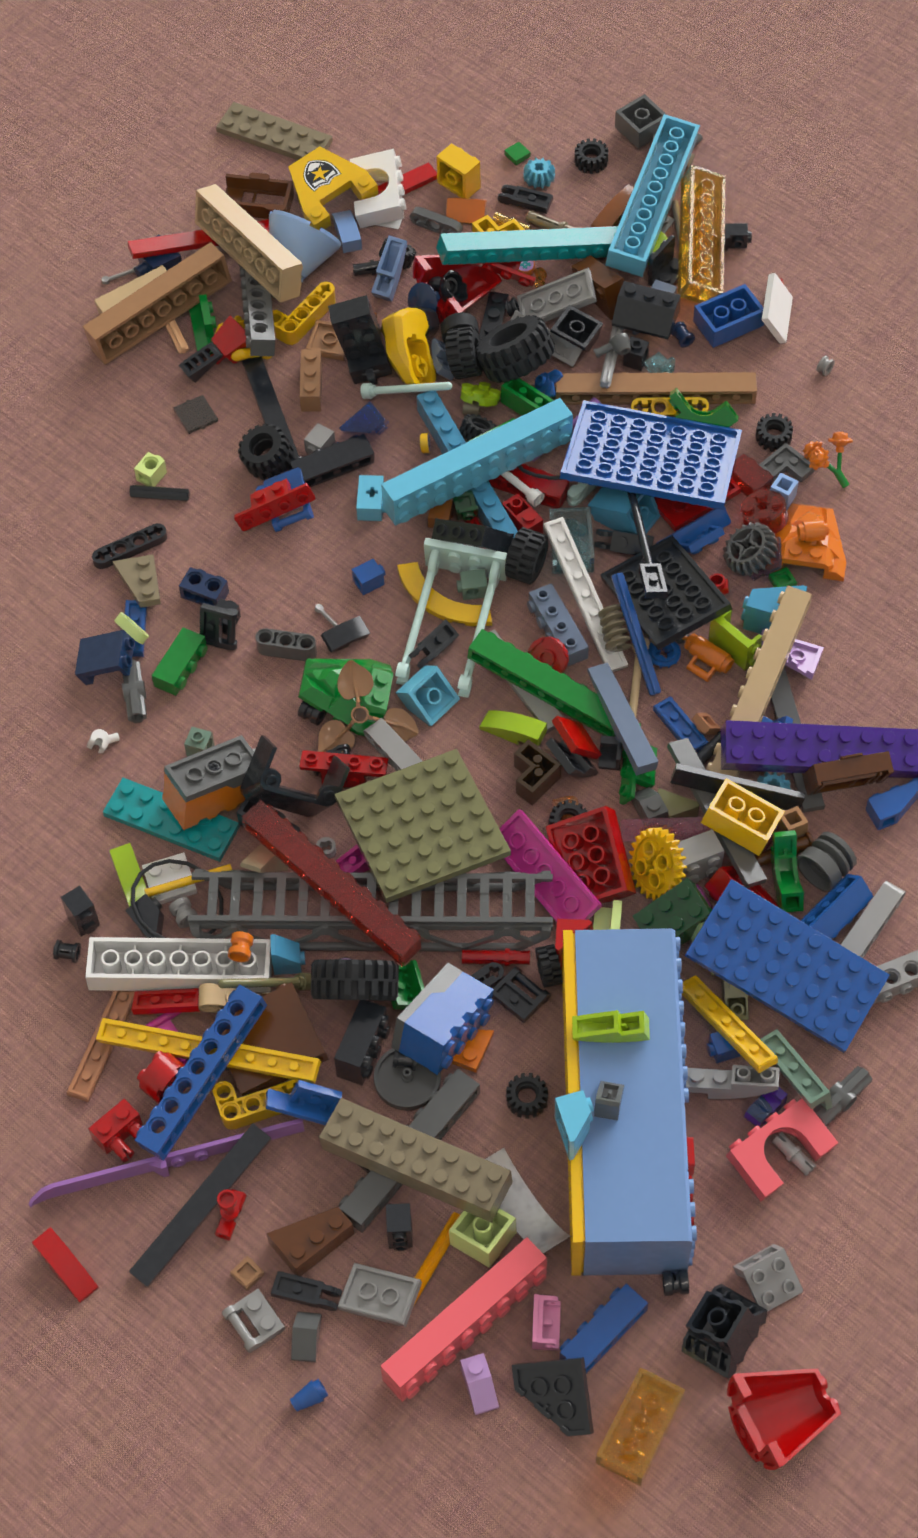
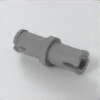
[772,1132,816,1176]

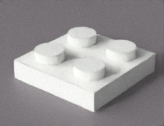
[142,852,197,904]

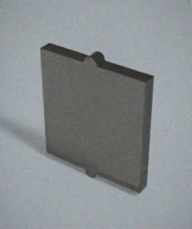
[173,395,218,434]

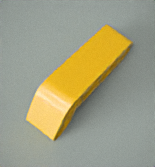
[272,282,336,345]
[213,1080,298,1130]

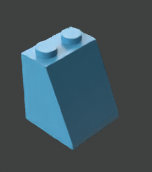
[588,487,661,534]
[741,585,807,634]

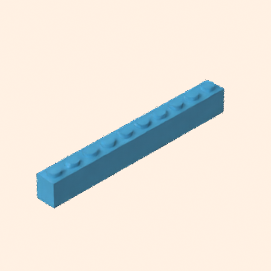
[416,391,518,538]

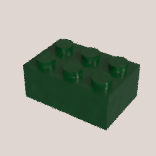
[633,878,712,946]

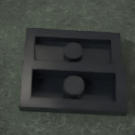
[545,738,599,778]

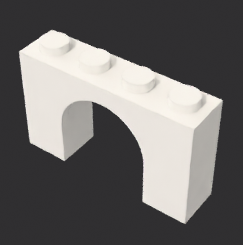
[350,149,406,228]

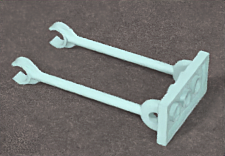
[395,538,507,698]

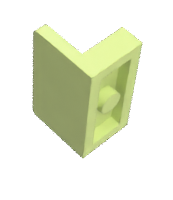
[593,900,622,930]

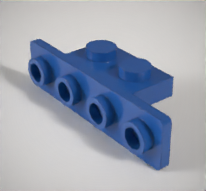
[656,506,731,554]
[266,1080,342,1125]

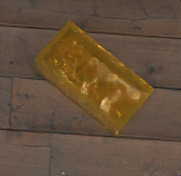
[596,1367,685,1486]

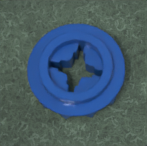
[648,641,681,669]

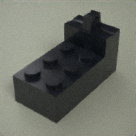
[328,295,392,385]

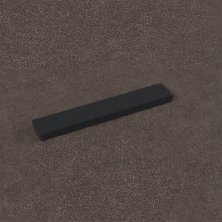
[670,763,805,810]

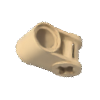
[198,983,236,1013]

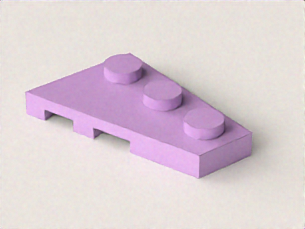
[761,630,824,680]

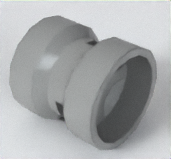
[169,897,198,928]

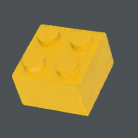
[436,143,481,199]

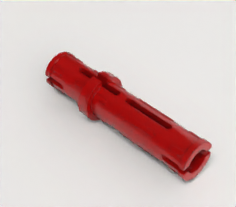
[462,948,530,966]

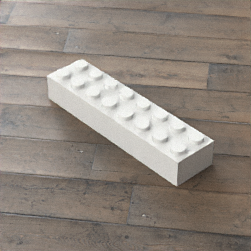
[85,937,272,992]

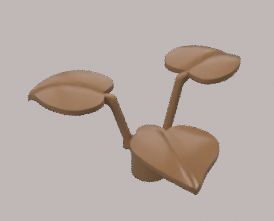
[318,660,419,752]

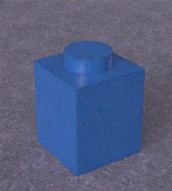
[352,558,386,595]
[706,1032,741,1064]

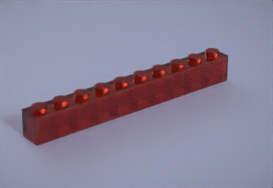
[241,800,421,966]

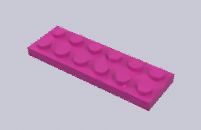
[499,809,603,922]

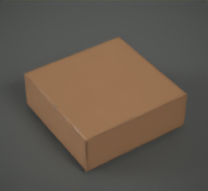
[230,1256,265,1291]

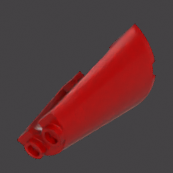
[413,255,502,323]
[727,1368,842,1470]

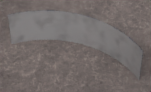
[486,1148,571,1254]

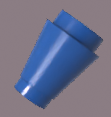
[290,1378,328,1412]

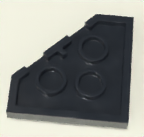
[511,1357,594,1436]

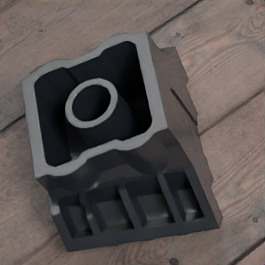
[681,1284,768,1379]

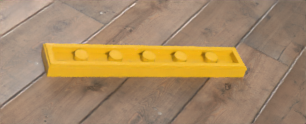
[681,975,778,1073]

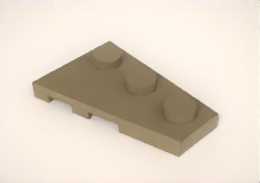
[112,554,161,608]

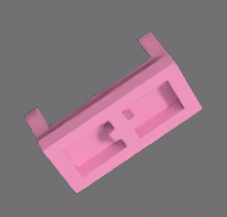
[532,1294,561,1350]

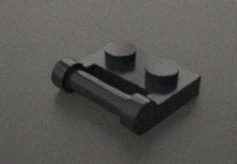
[200,603,238,650]
[492,966,551,1023]

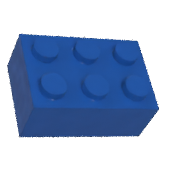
[693,284,764,348]

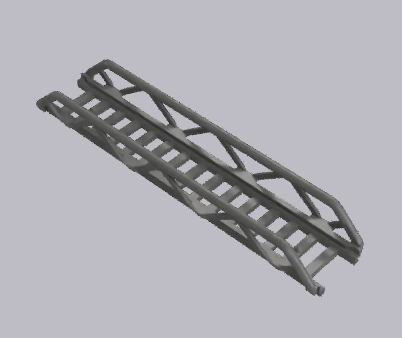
[188,869,553,952]

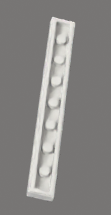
[543,517,628,672]

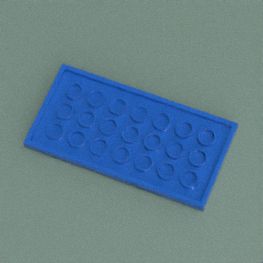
[685,879,890,1053]

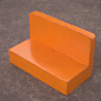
[446,197,487,223]

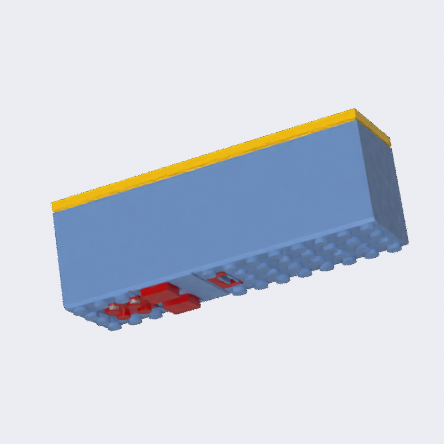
[562,928,697,1276]

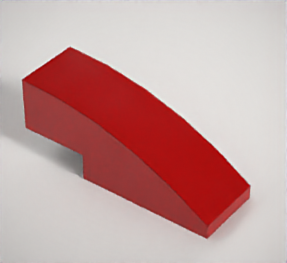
[32,1227,99,1303]

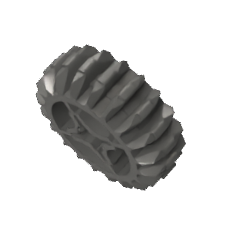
[723,522,778,577]

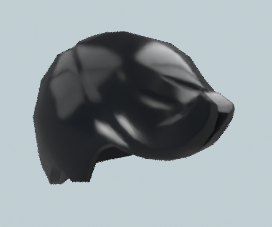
[438,270,468,303]

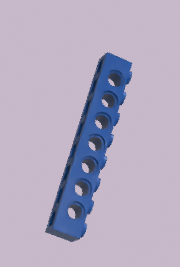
[135,984,267,1161]

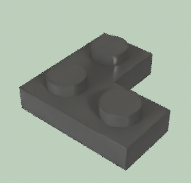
[757,443,815,482]

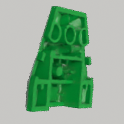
[298,659,393,737]

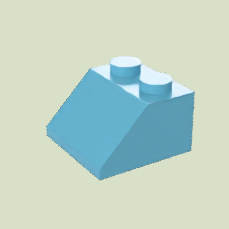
[395,665,460,726]
[554,1090,594,1160]

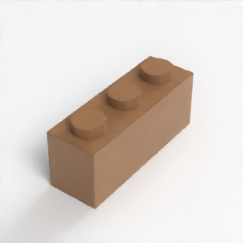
[300,349,322,412]

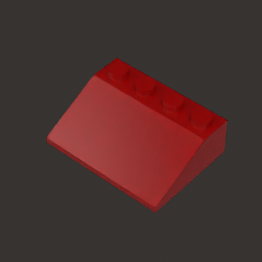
[545,805,636,904]

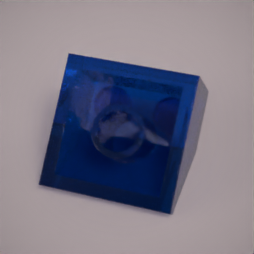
[339,401,389,435]

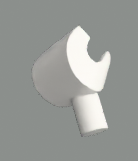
[87,729,120,753]

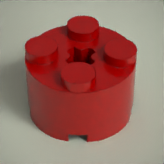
[137,1051,186,1104]

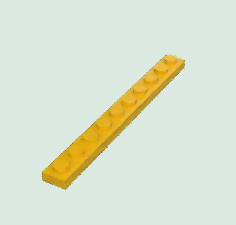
[96,1018,321,1084]

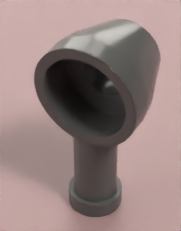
[593,333,631,359]

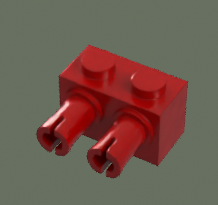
[88,1098,143,1163]

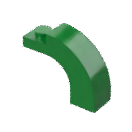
[669,388,739,427]
[771,830,804,912]

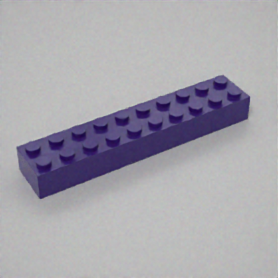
[721,720,918,778]

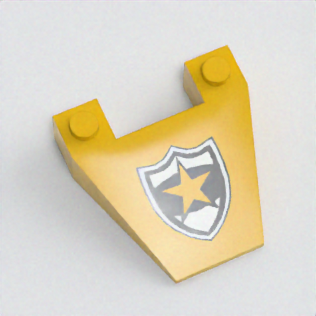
[288,146,378,230]

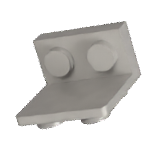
[733,1244,803,1312]

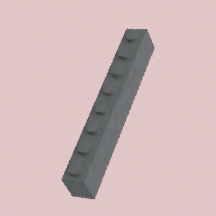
[339,1069,480,1233]

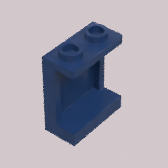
[75,630,135,685]

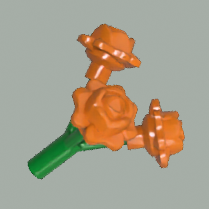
[803,432,853,488]

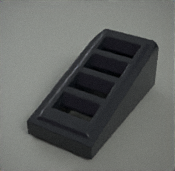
[179,342,224,383]

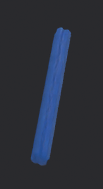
[611,573,661,695]

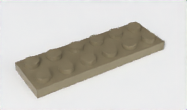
[216,102,333,160]

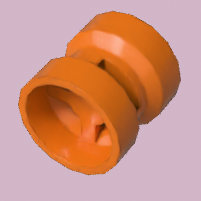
[228,931,254,962]

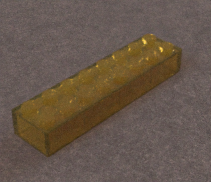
[678,164,726,303]

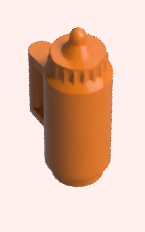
[682,633,735,682]

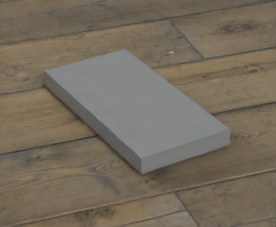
[517,268,597,322]

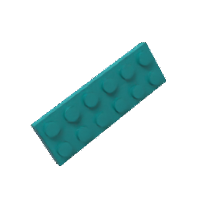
[103,777,240,862]

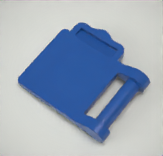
[256,467,314,532]

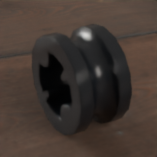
[504,297,520,317]

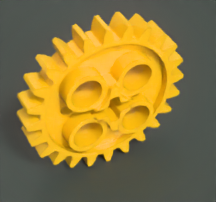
[628,827,687,901]

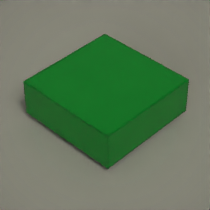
[504,142,531,165]
[768,567,797,587]

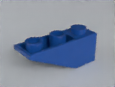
[865,778,918,830]

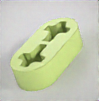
[114,612,149,645]

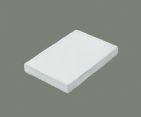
[762,273,793,344]

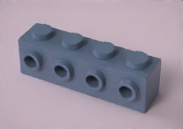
[527,583,589,667]

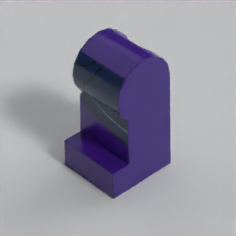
[744,1087,788,1128]

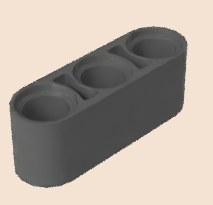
[255,628,317,661]

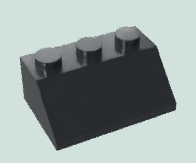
[612,281,681,340]

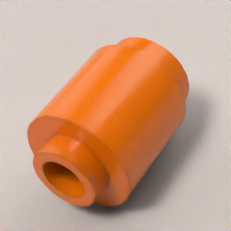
[797,519,829,542]

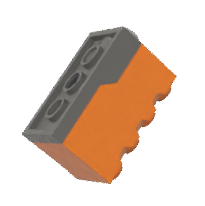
[162,735,255,830]

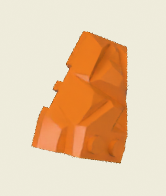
[761,503,846,582]

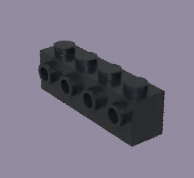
[290,433,374,487]

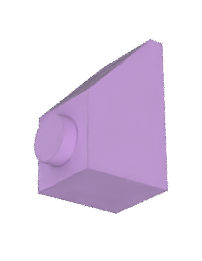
[460,1353,499,1415]

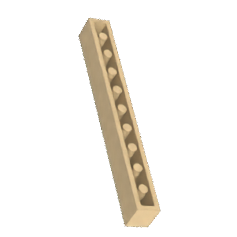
[706,586,812,777]

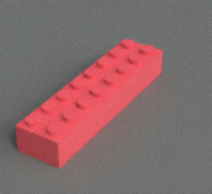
[381,1237,547,1402]

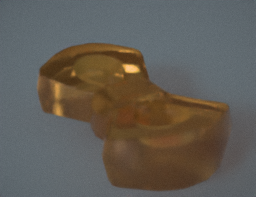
[533,267,547,288]

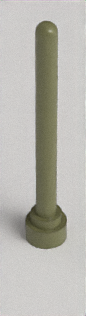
[218,972,311,991]

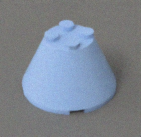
[269,210,341,283]

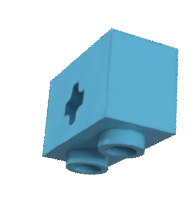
[356,475,386,521]

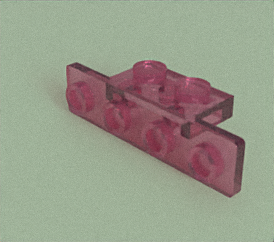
[621,817,710,842]

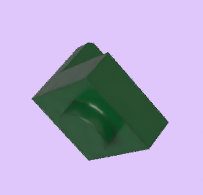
[452,491,479,521]

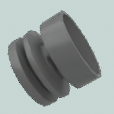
[797,832,857,892]

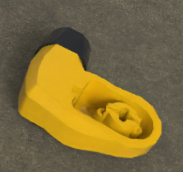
[381,307,440,385]

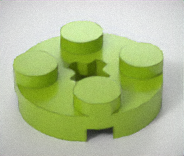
[460,382,501,407]

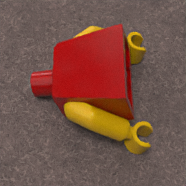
[211,315,272,364]

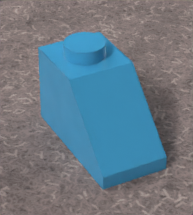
[270,934,306,975]

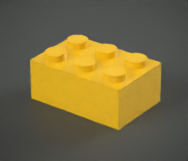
[701,778,785,856]

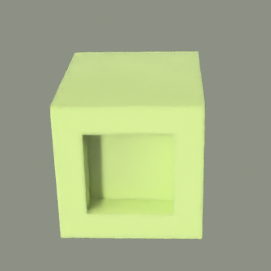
[134,452,167,486]

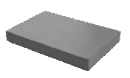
[338,1263,422,1327]

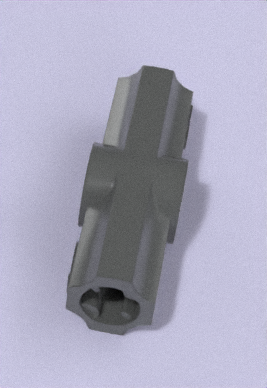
[122,659,147,723]
[813,1066,873,1126]

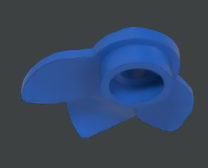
[535,369,563,398]

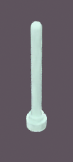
[361,382,452,399]

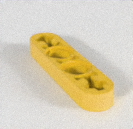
[631,397,709,417]

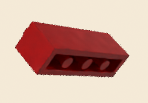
[488,463,569,511]

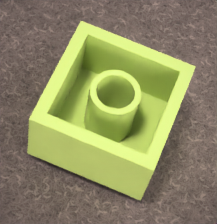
[449,1208,517,1268]

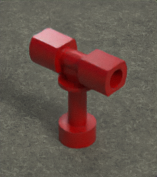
[215,1189,247,1241]

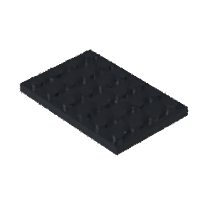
[600,535,732,650]

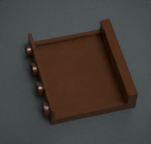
[209,982,329,1096]

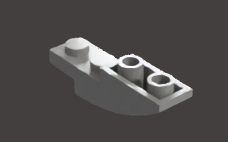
[686,1065,780,1099]

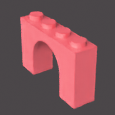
[726,1098,838,1202]

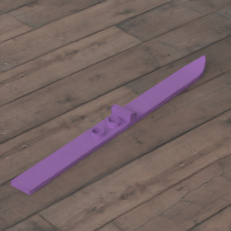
[28,1118,305,1207]

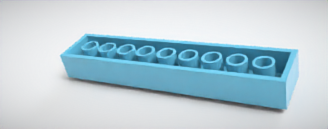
[605,114,700,277]
[381,398,573,526]

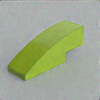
[479,710,547,747]
[109,843,147,907]
[572,1010,650,1043]

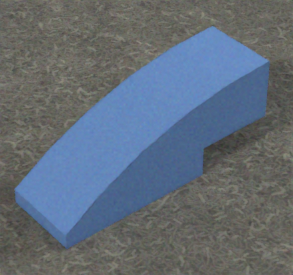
[332,210,362,253]
[371,235,407,302]

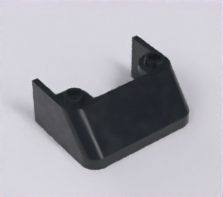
[240,735,350,817]

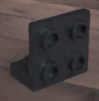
[647,235,689,286]

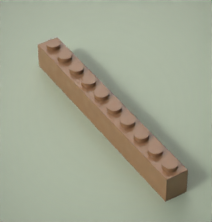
[556,372,757,405]

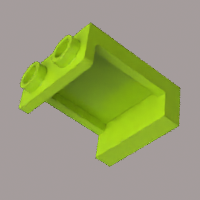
[708,610,762,671]

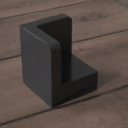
[598,735,622,771]

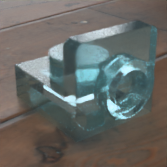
[644,352,675,373]

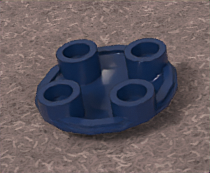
[408,282,440,312]

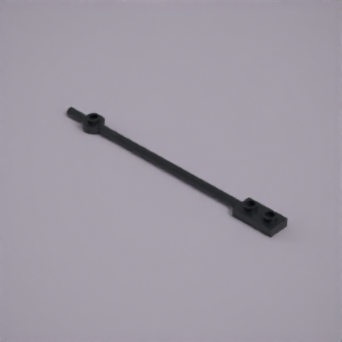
[627,492,668,599]

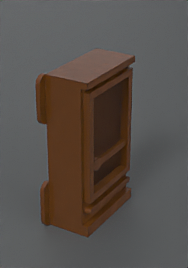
[225,172,294,219]
[802,751,894,795]

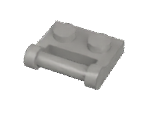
[222,1289,285,1353]

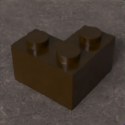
[514,739,561,806]

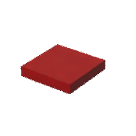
[552,716,602,759]

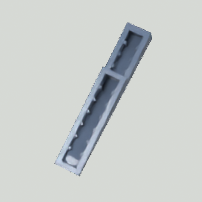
[587,662,658,776]

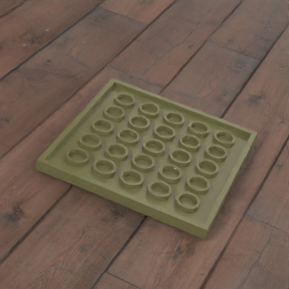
[335,749,511,903]

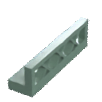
[760,1029,832,1111]

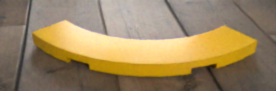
[397,562,492,626]

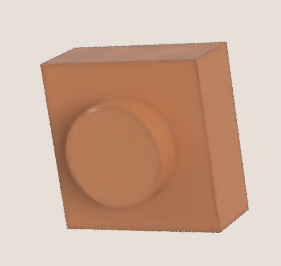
[692,713,721,735]

